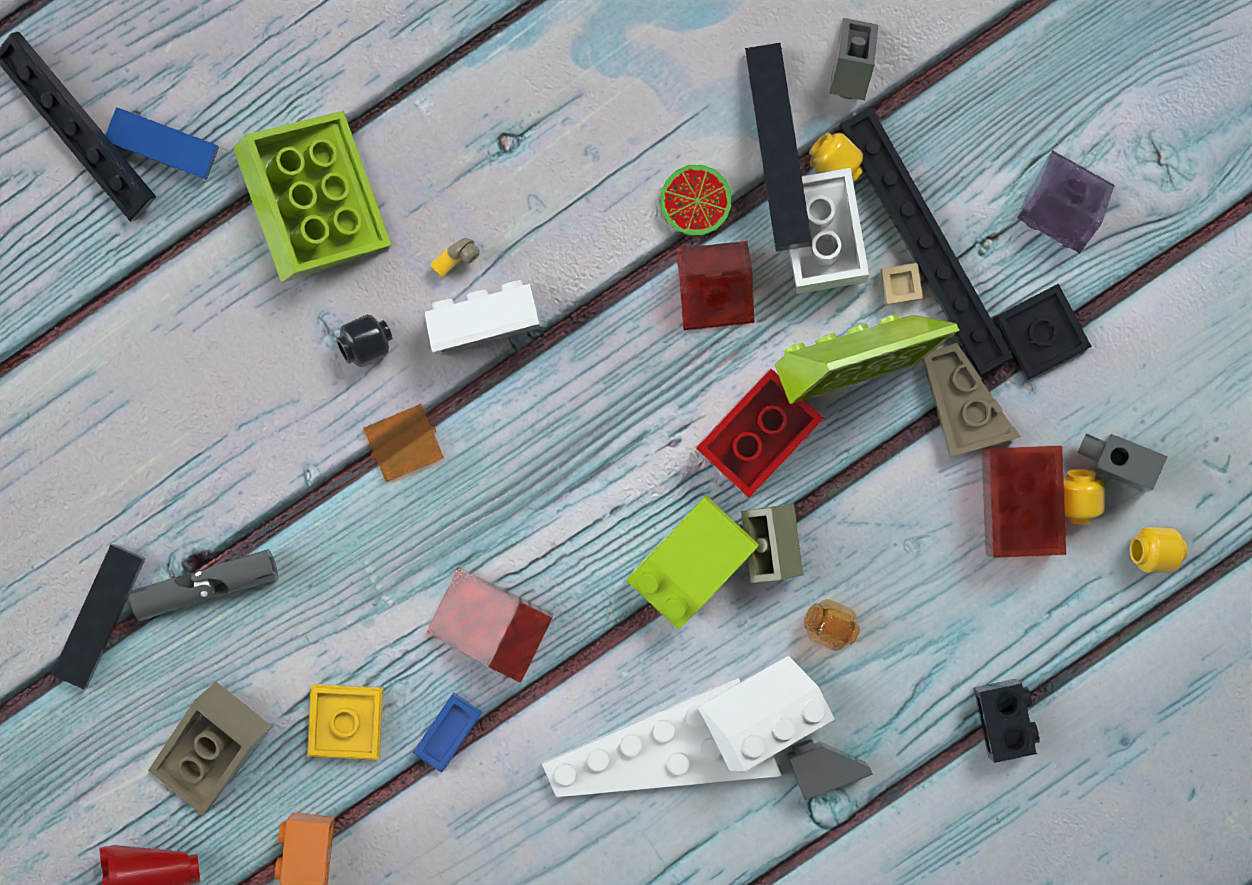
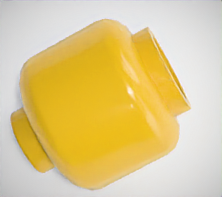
[809,133,863,182]
[1057,469,1105,525]
[1130,527,1188,573]

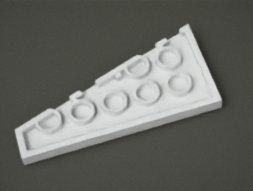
[542,676,782,797]

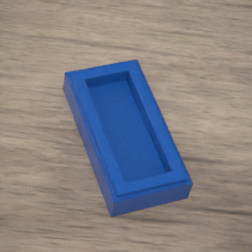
[412,692,483,773]

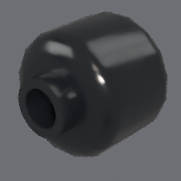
[336,314,393,367]

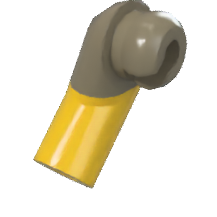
[430,238,480,278]

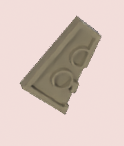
[922,343,1021,457]

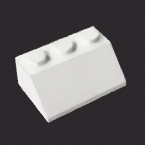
[425,280,543,355]
[697,656,835,772]

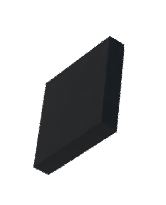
[993,283,1092,380]

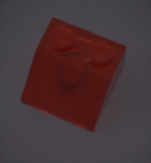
[675,241,755,331]

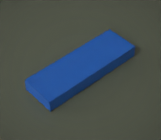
[106,107,219,180]

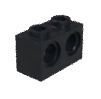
[973,679,1040,763]

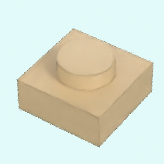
[880,263,923,305]

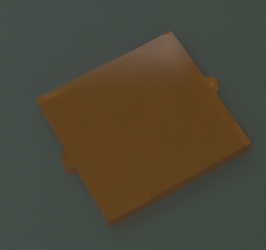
[363,404,444,482]

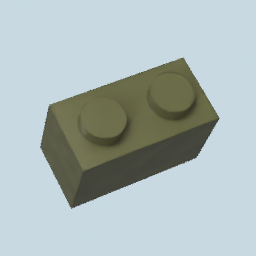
[741,504,804,583]

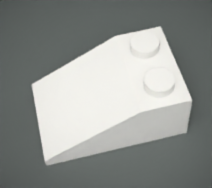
[789,168,869,294]

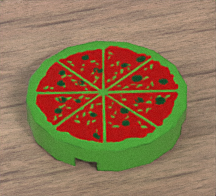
[661,165,731,236]

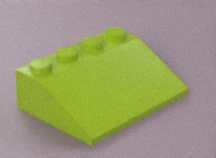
[233,111,391,283]
[774,314,959,405]

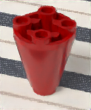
[99,845,200,885]

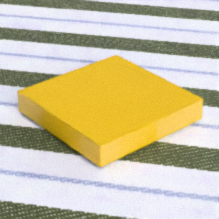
[307,684,384,760]

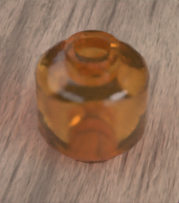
[804,599,860,651]

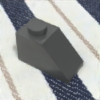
[829,18,878,101]
[787,740,873,800]

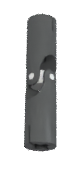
[129,549,278,621]

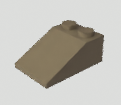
[148,682,272,815]

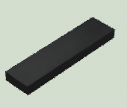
[51,544,146,690]

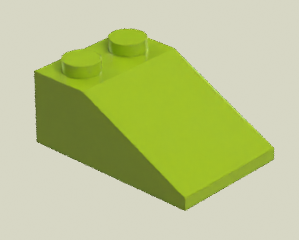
[626,495,759,630]

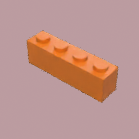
[275,812,335,885]

